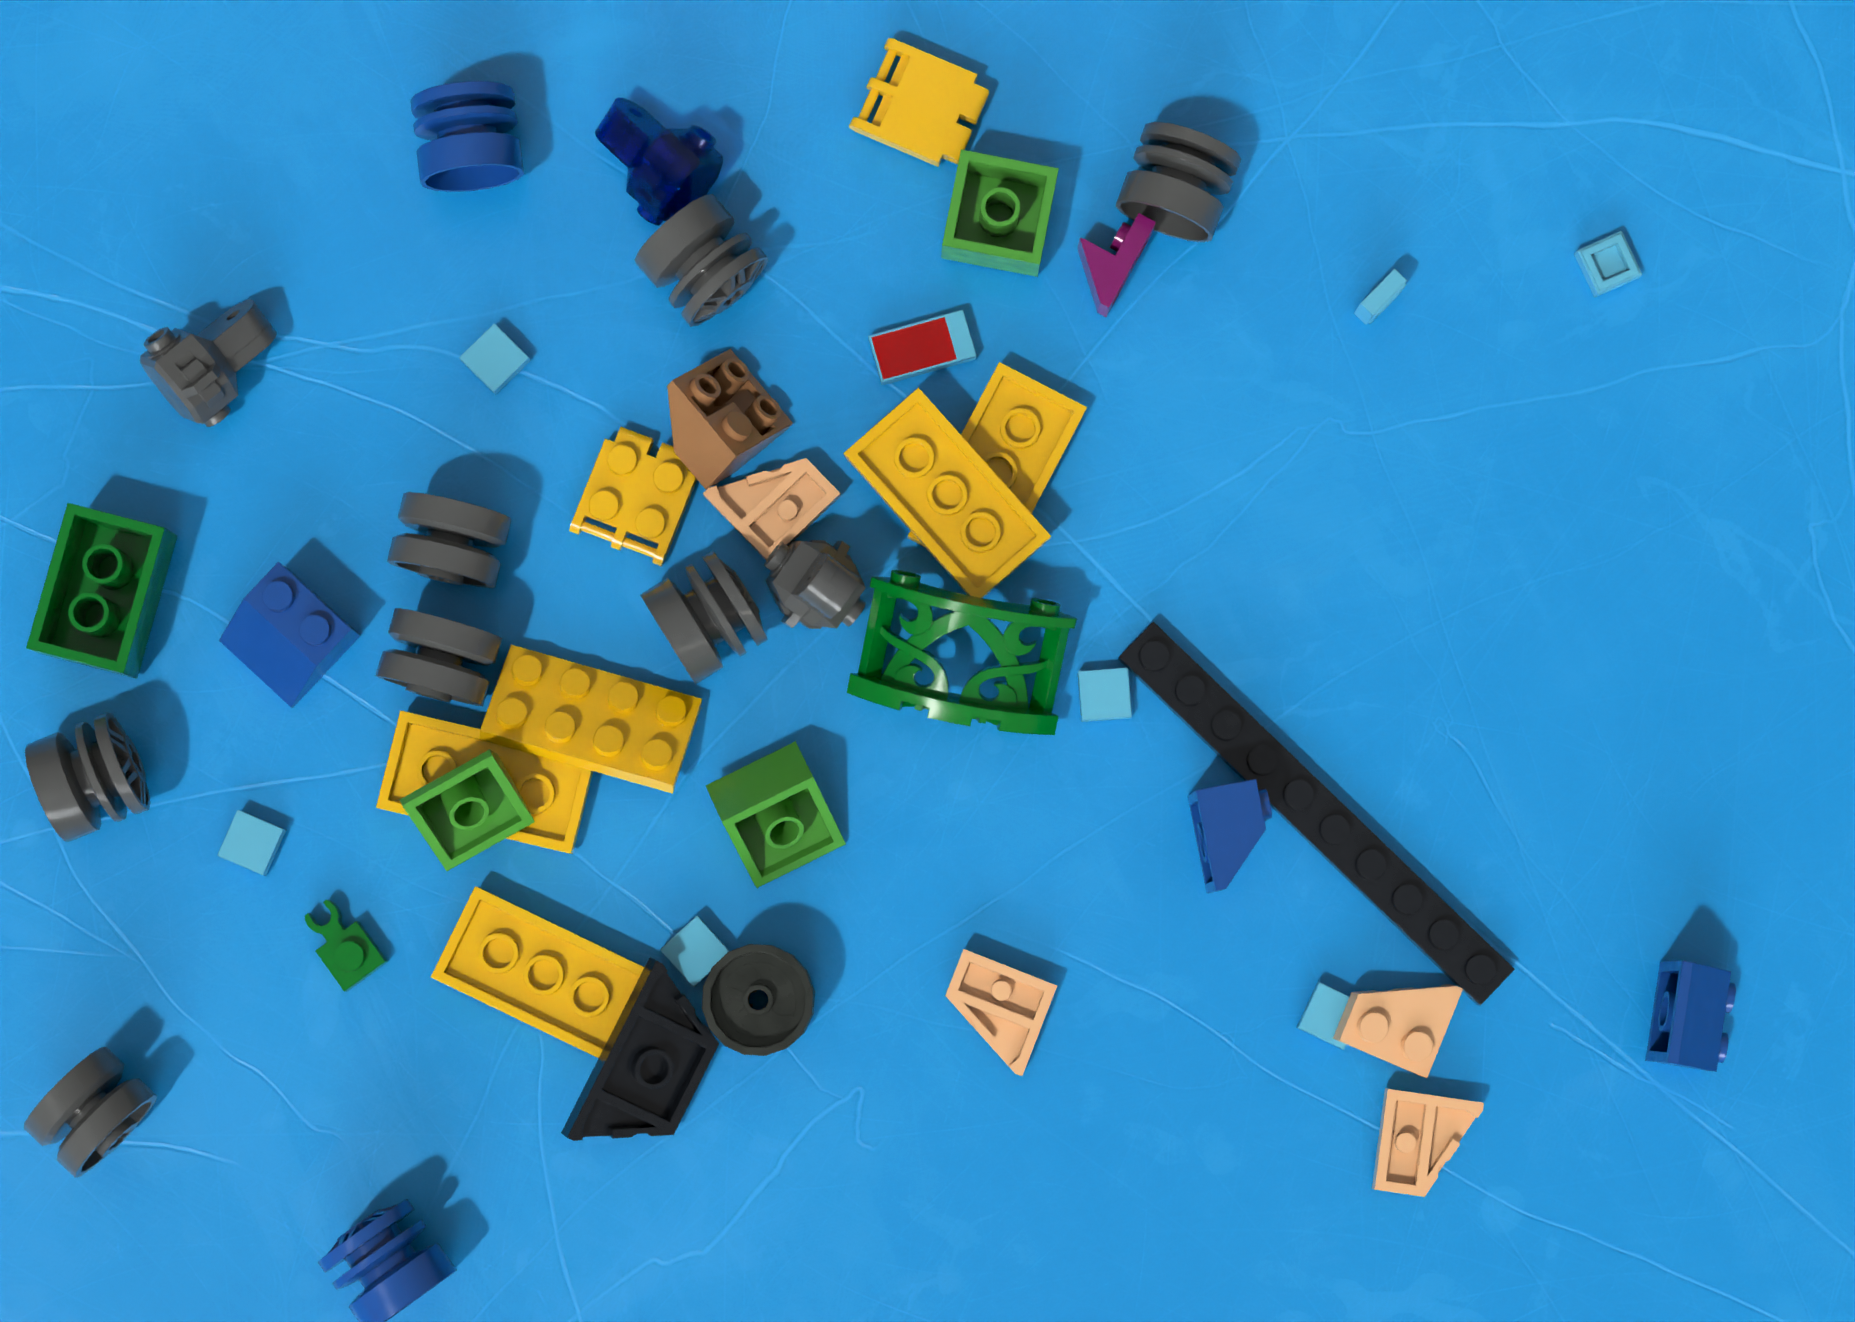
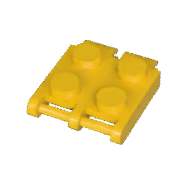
[849,38,989,167]
[569,427,697,567]

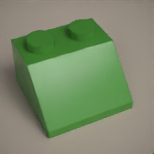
[706,741,846,888]

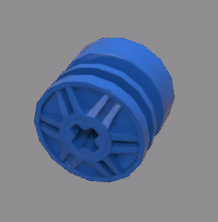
[410,81,524,192]
[318,1199,457,1322]

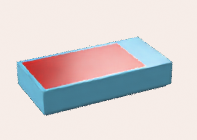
[868,310,977,385]

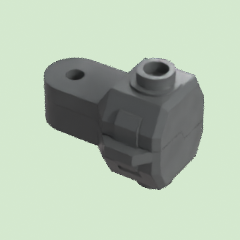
[140,300,277,427]
[764,540,866,629]

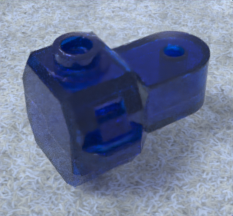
[595,97,723,225]

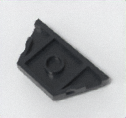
[561,957,719,1141]

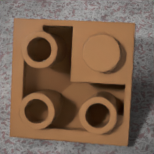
[667,349,793,490]

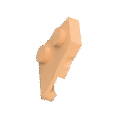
[703,458,841,560]
[945,949,1057,1076]
[1333,984,1463,1078]
[1372,1088,1484,1197]

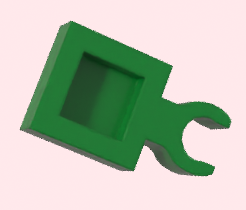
[305,900,388,992]

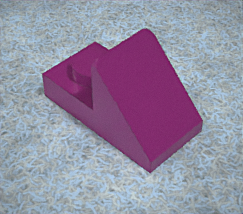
[1077,213,1156,317]

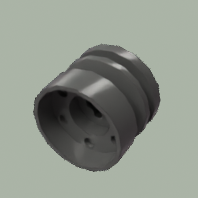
[1116,122,1241,242]
[635,194,768,327]
[640,550,768,684]
[25,712,151,842]

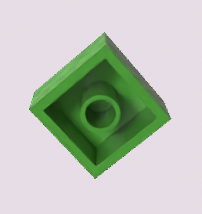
[941,149,1059,277]

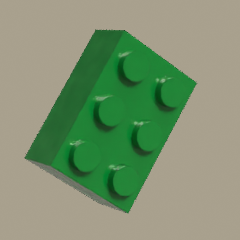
[26,503,177,679]

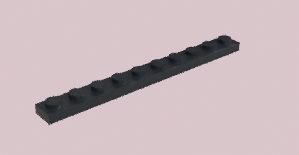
[1118,622,1515,1005]

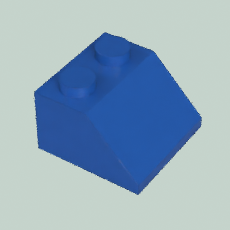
[219,562,361,708]
[1188,779,1272,894]
[1645,961,1736,1072]

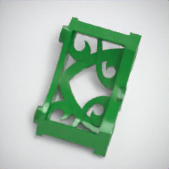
[847,570,1077,735]

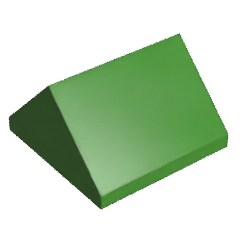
[400,749,535,871]

